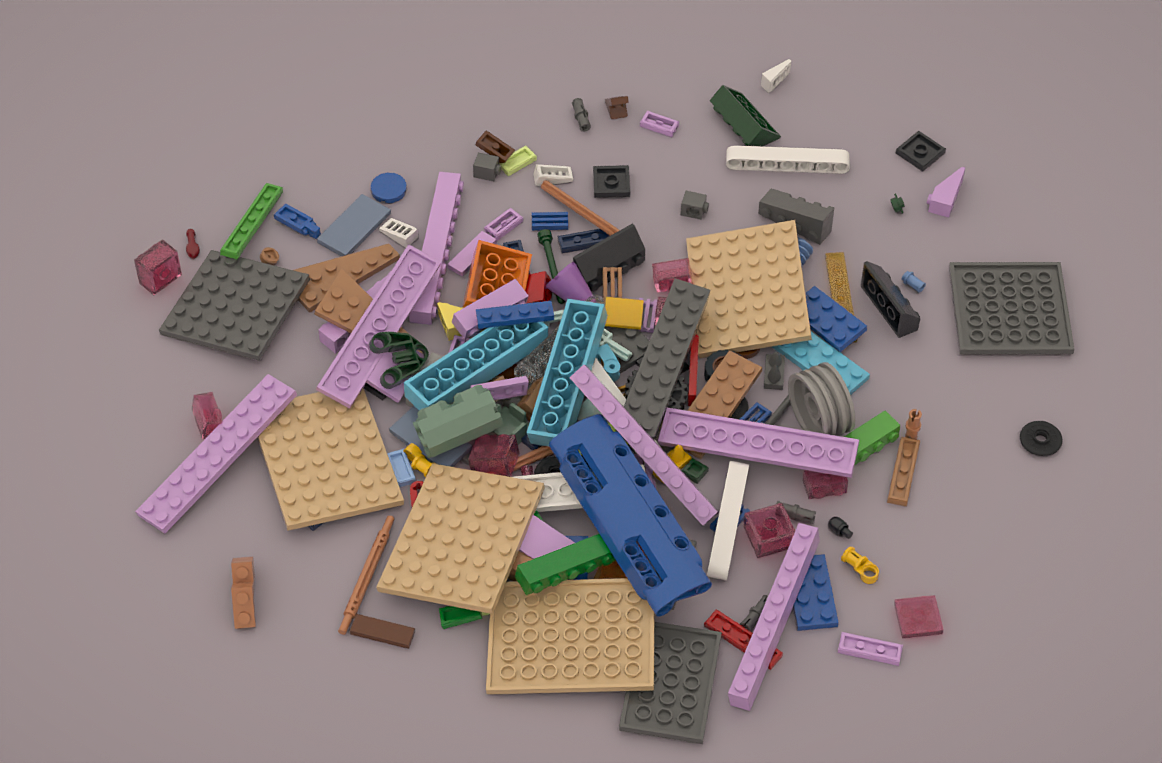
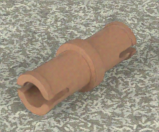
[905,409,922,440]

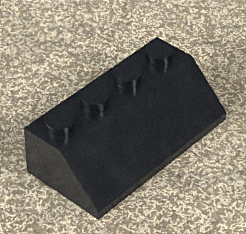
[573,223,646,292]
[861,261,921,338]

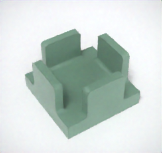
[482,403,529,455]

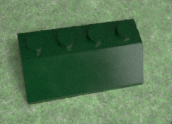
[710,85,781,147]

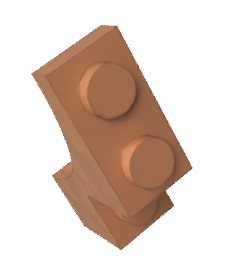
[231,557,256,629]

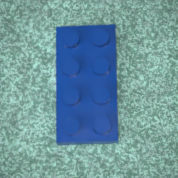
[805,286,867,352]
[793,554,839,631]

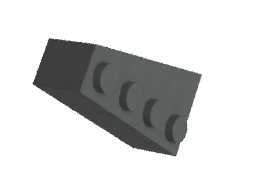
[758,188,835,245]

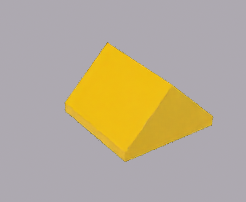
[604,296,644,330]

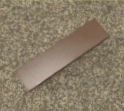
[887,437,920,507]

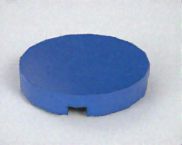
[371,172,407,203]

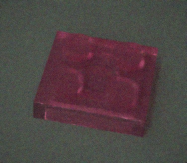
[894,595,944,639]

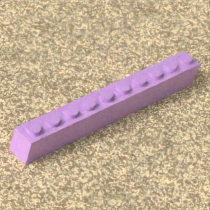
[409,172,464,325]
[569,365,719,526]
[728,523,820,711]

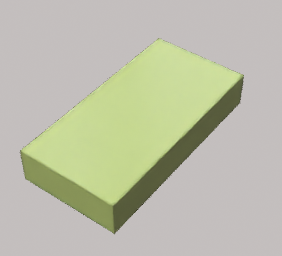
[499,146,537,176]

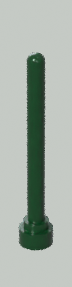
[537,229,565,304]

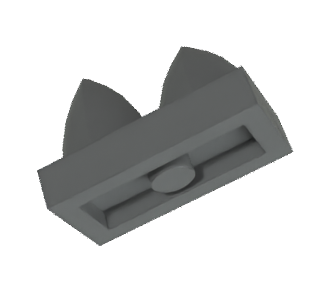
[764,352,785,390]

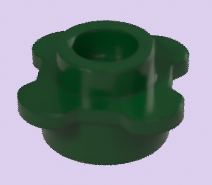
[890,193,905,214]

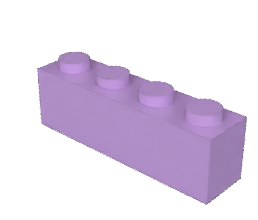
[452,279,528,340]

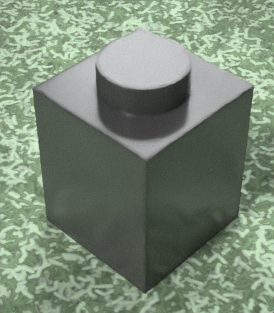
[473,152,502,182]

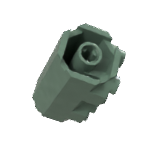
[413,385,505,458]

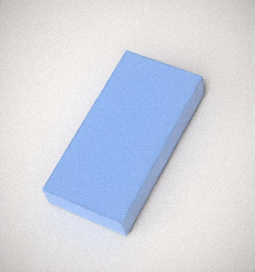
[387,449,416,487]

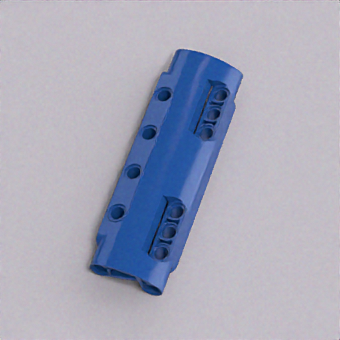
[549,414,712,617]

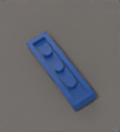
[476,301,554,329]

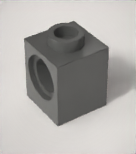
[681,190,709,220]

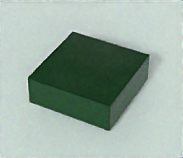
[682,458,709,484]

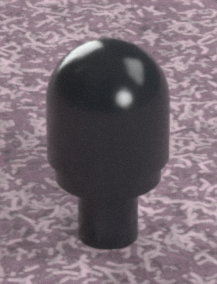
[828,516,853,539]

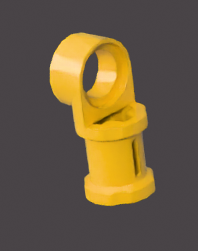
[403,443,436,478]
[841,546,879,584]

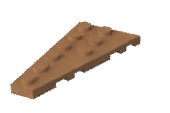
[294,244,400,313]
[314,268,423,354]

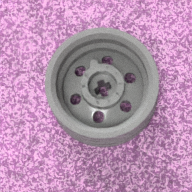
[788,362,855,436]

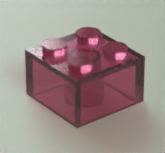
[134,239,182,295]
[468,434,520,477]
[743,503,795,558]

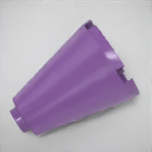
[546,261,596,303]

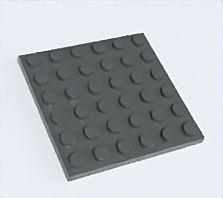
[159,250,310,361]
[949,262,1075,354]

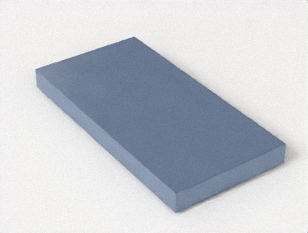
[317,194,391,256]
[389,406,473,467]

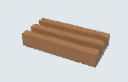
[602,267,622,304]

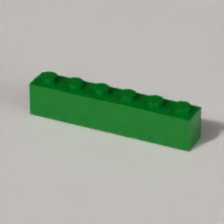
[515,534,616,595]

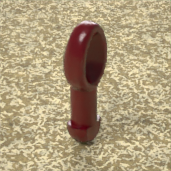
[186,229,200,259]

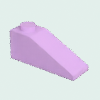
[927,167,965,217]

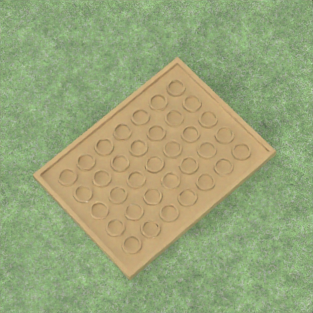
[686,220,812,358]
[257,389,404,531]
[377,463,545,614]
[486,578,655,694]

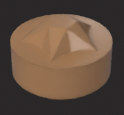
[260,247,279,265]

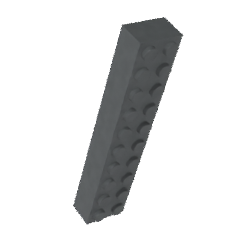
[615,278,711,442]

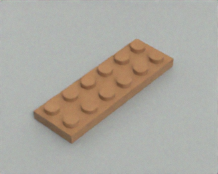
[684,350,762,460]

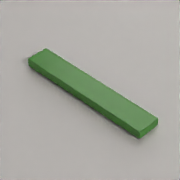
[220,183,283,259]

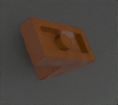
[605,96,629,119]
[475,130,515,163]

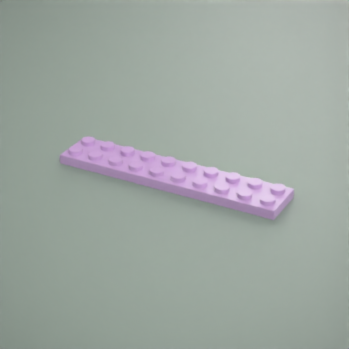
[316,244,441,408]
[135,374,297,534]
[658,408,859,478]

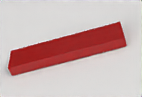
[688,334,699,406]
[704,609,783,670]

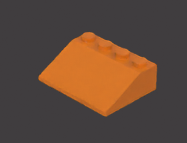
[463,240,532,308]

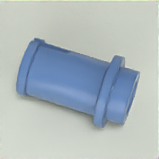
[901,271,926,293]

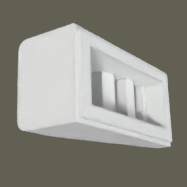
[761,59,791,93]
[533,164,573,186]
[379,218,419,248]

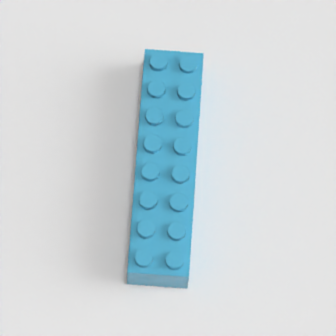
[527,299,608,447]
[404,322,548,410]

